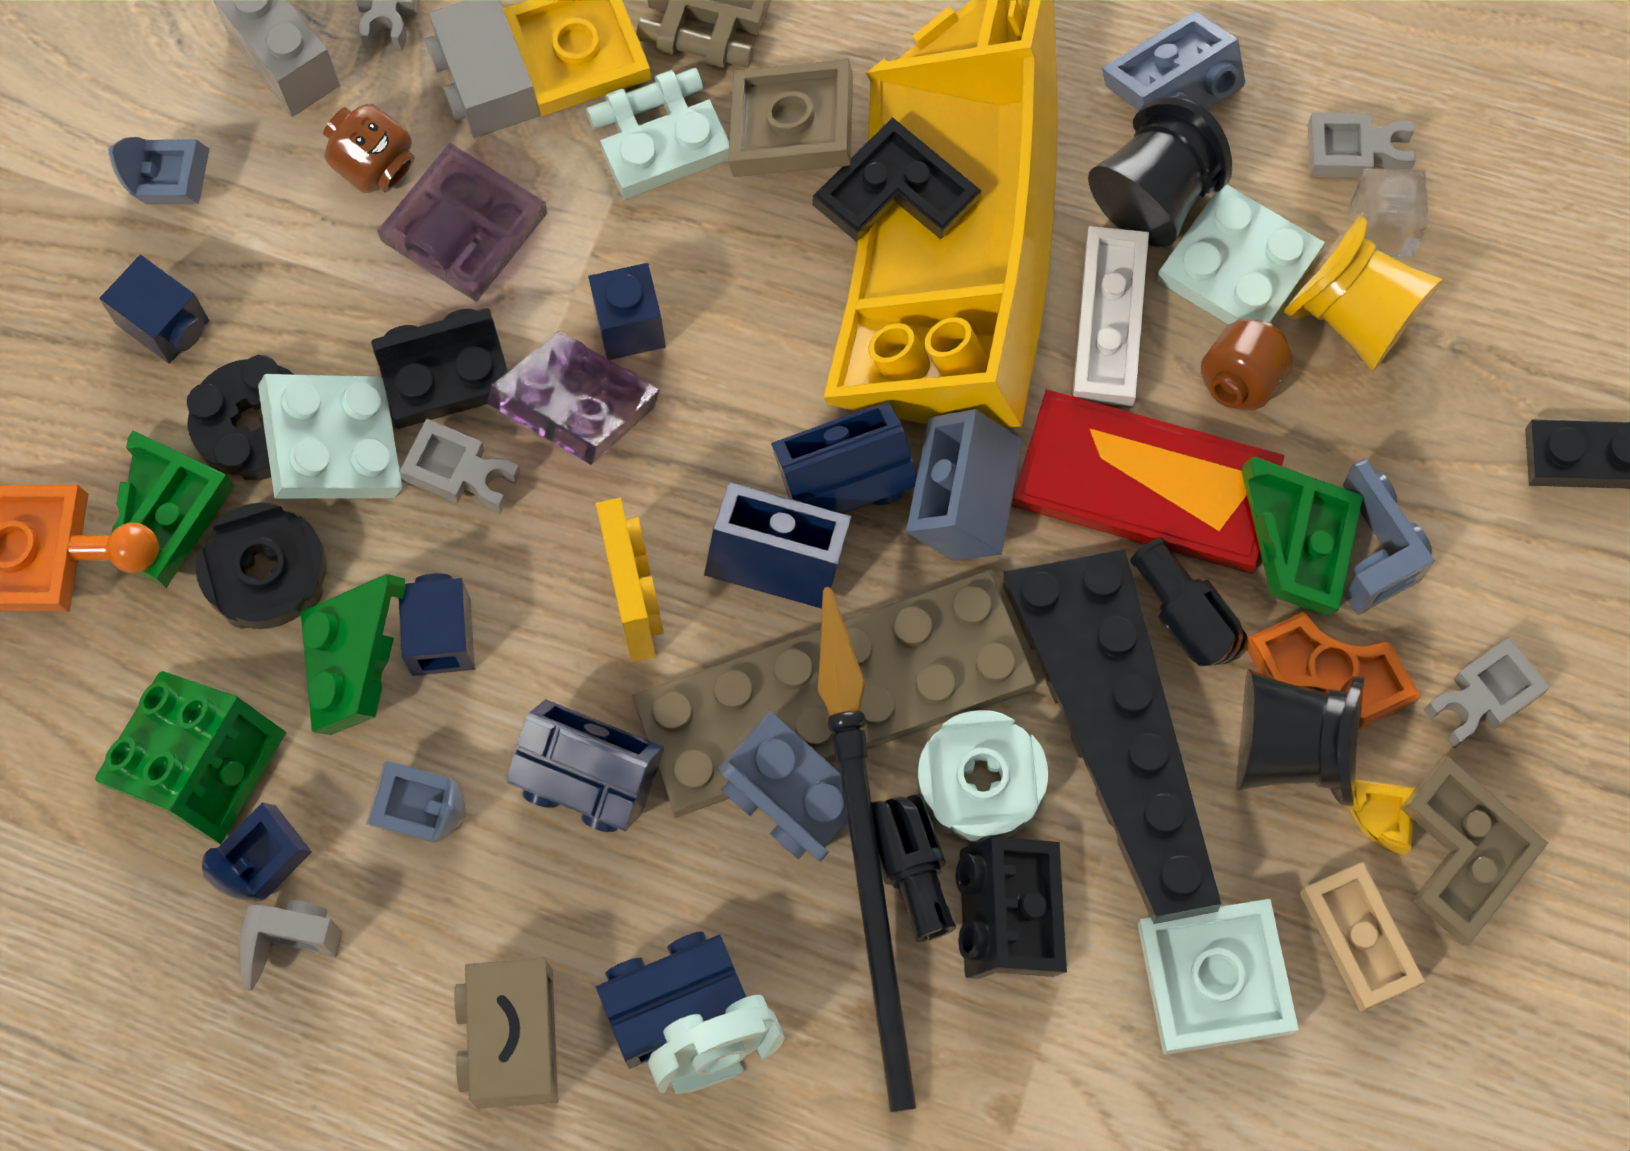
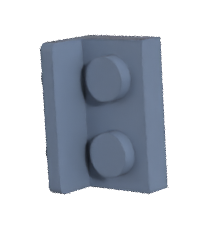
[1102,11,1245,110]
[718,710,848,862]

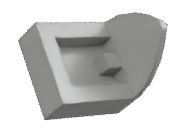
[239,901,342,990]

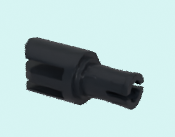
[1130,537,1248,666]
[871,793,956,942]

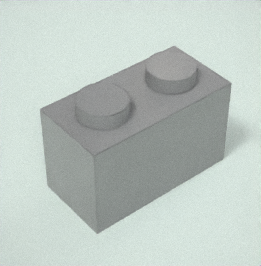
[213,0,340,117]
[425,0,540,139]

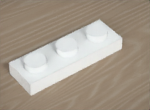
[1072,226,1149,407]

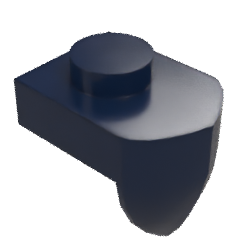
[202,802,312,902]

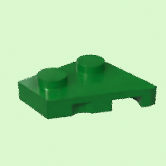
[111,431,235,588]
[1242,456,1363,616]
[300,574,406,735]

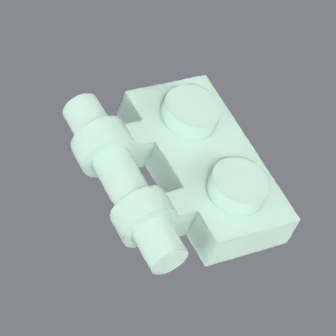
[586,68,729,200]

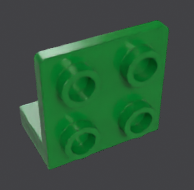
[95,671,287,844]

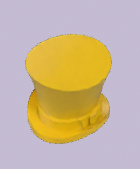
[1284,214,1444,373]

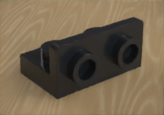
[371,308,515,429]
[956,836,1067,979]

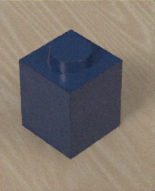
[99,254,209,364]
[588,262,666,361]
[399,573,475,676]

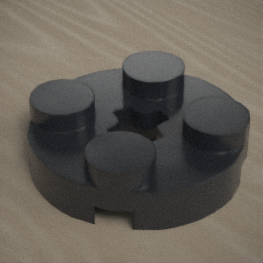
[186,355,295,481]
[195,503,326,629]

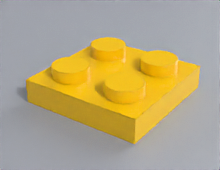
[503,0,652,117]
[596,497,664,662]

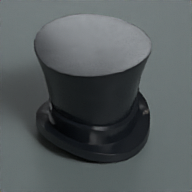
[1088,97,1232,247]
[1236,669,1365,806]

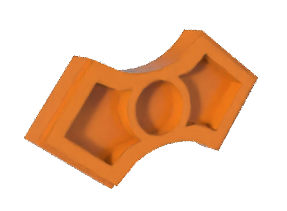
[1246,612,1421,729]

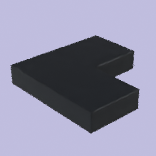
[812,117,982,242]

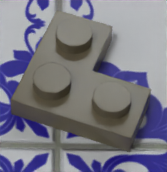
[1400,756,1548,944]

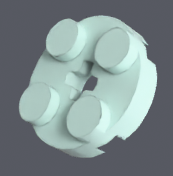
[917,710,1048,842]
[648,995,785,1094]

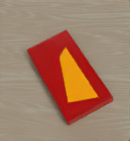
[1011,389,1285,574]

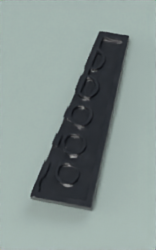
[1003,549,1221,924]

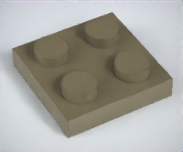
[728,59,853,177]

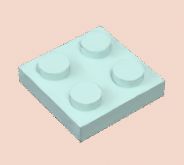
[1157,185,1325,325]
[258,374,402,499]
[1137,899,1299,1055]

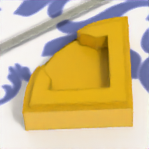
[1349,779,1415,856]

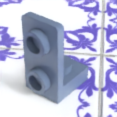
[1343,459,1435,616]

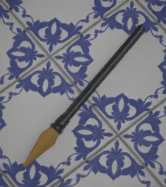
[818,587,916,1112]

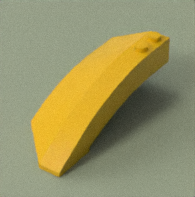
[823,0,1058,428]

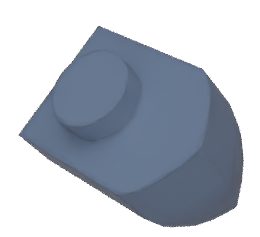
[108,137,210,204]
[366,760,466,842]

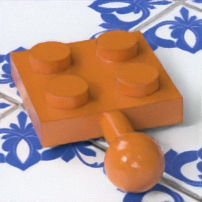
[0,485,159,612]

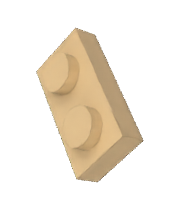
[1300,862,1425,1013]

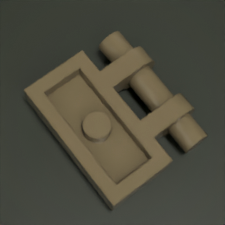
[636,0,771,68]

